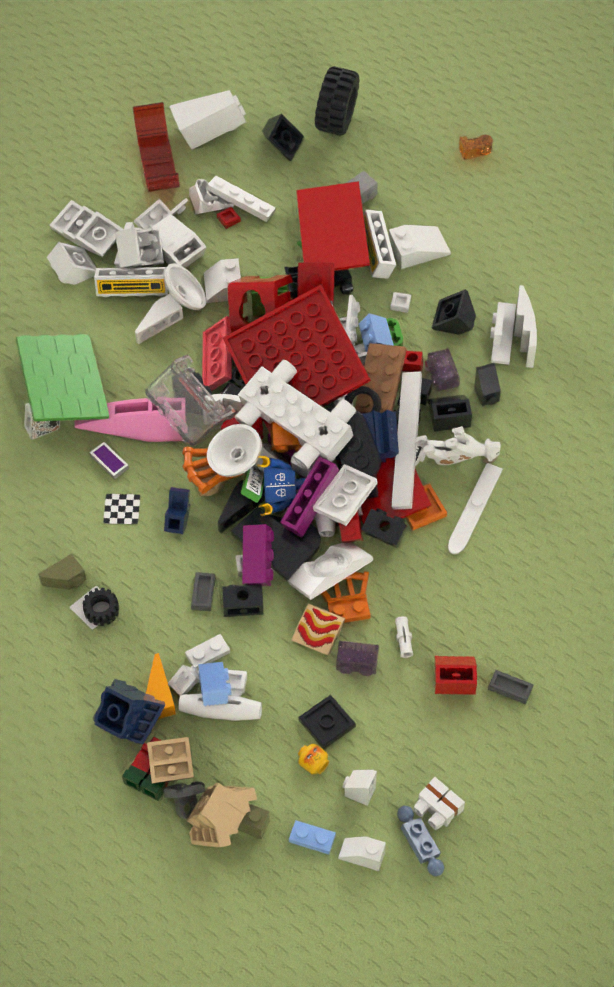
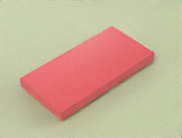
[202,316,232,392]

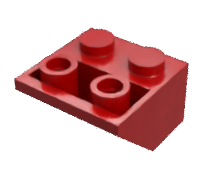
[434,656,477,695]

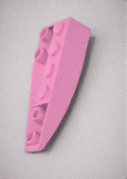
[75,397,187,442]

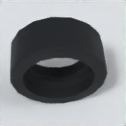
[345,386,382,412]

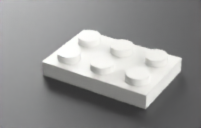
[313,464,378,526]

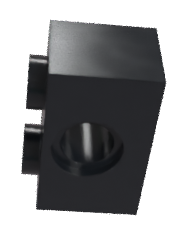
[361,508,407,548]
[222,584,264,617]

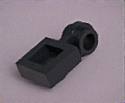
[334,269,353,295]

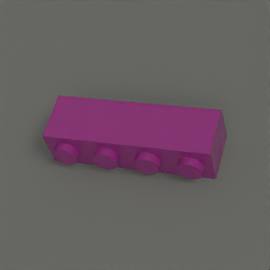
[280,456,340,538]

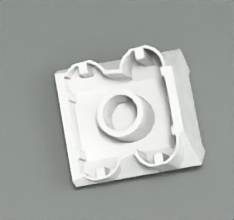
[189,179,234,215]

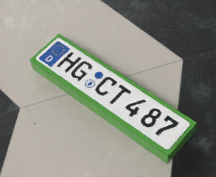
[241,465,264,503]

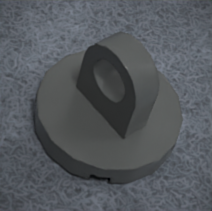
[163,782,205,819]

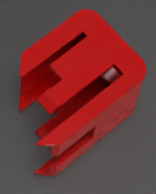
[228,275,293,332]

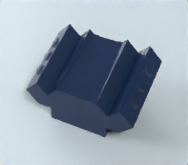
[336,410,399,462]
[93,679,165,744]

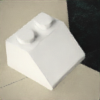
[47,242,96,285]
[204,258,241,303]

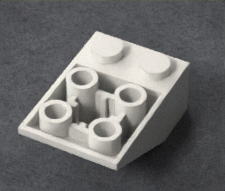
[151,214,206,268]

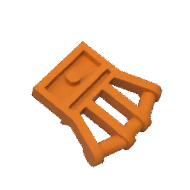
[183,446,243,494]
[320,571,370,623]

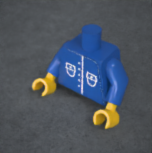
[257,456,306,516]

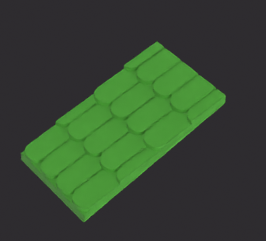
[16,334,109,422]

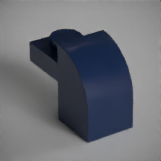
[164,487,190,534]

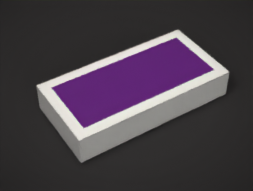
[90,442,129,479]

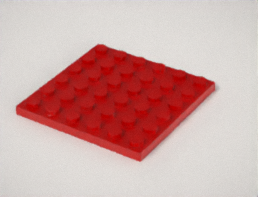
[223,285,371,433]

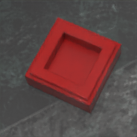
[216,207,241,229]

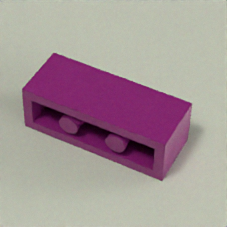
[242,524,274,587]

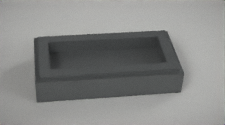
[191,572,216,611]
[488,670,534,704]

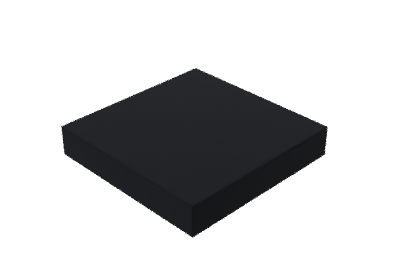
[298,694,356,750]

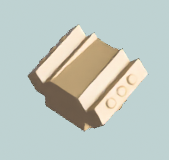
[187,783,257,847]

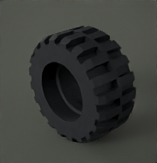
[315,66,360,136]

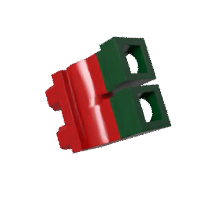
[122,737,169,801]

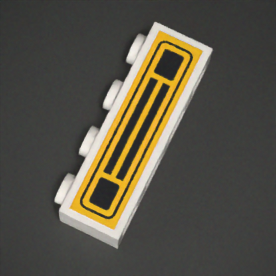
[363,210,396,279]
[94,267,168,297]

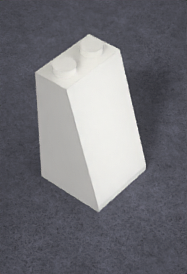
[169,90,246,150]

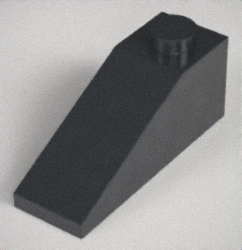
[218,480,265,533]

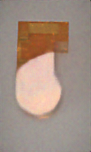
[459,134,493,160]

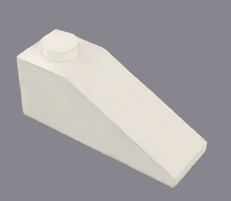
[135,294,183,344]

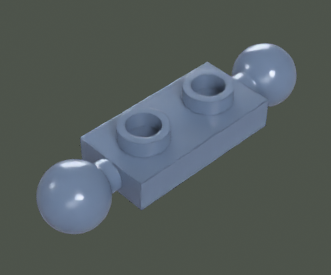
[397,806,444,876]

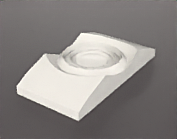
[288,542,373,600]

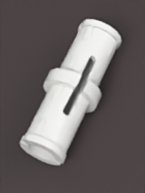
[395,617,413,658]

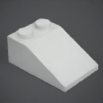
[389,225,451,269]

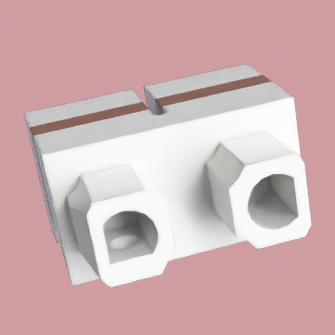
[413,777,465,830]

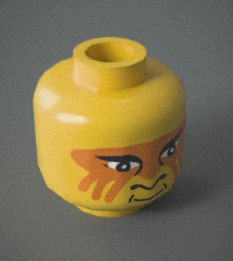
[298,744,329,775]

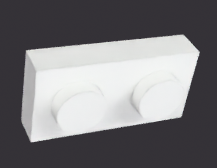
[185,634,230,669]

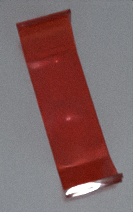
[133,102,180,192]

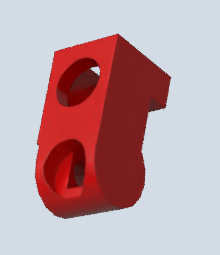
[402,351,424,373]

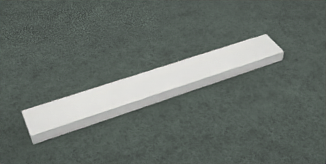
[391,371,422,510]

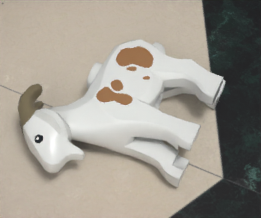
[415,426,501,465]

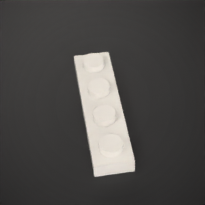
[206,176,276,222]

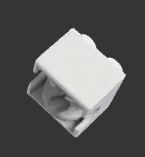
[115,228,164,268]

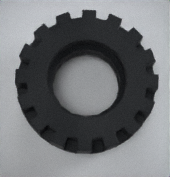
[83,588,119,626]

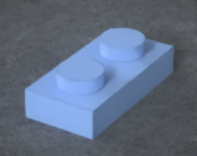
[289,820,336,854]

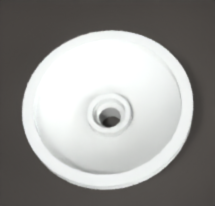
[164,264,206,310]
[207,424,262,477]

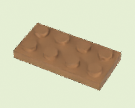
[355,343,406,414]

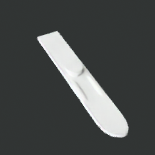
[448,463,503,554]

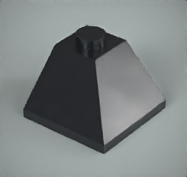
[262,113,304,161]
[432,289,476,335]

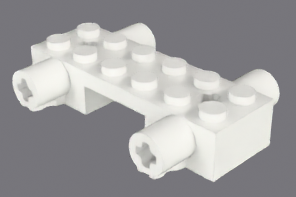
[235,360,356,470]

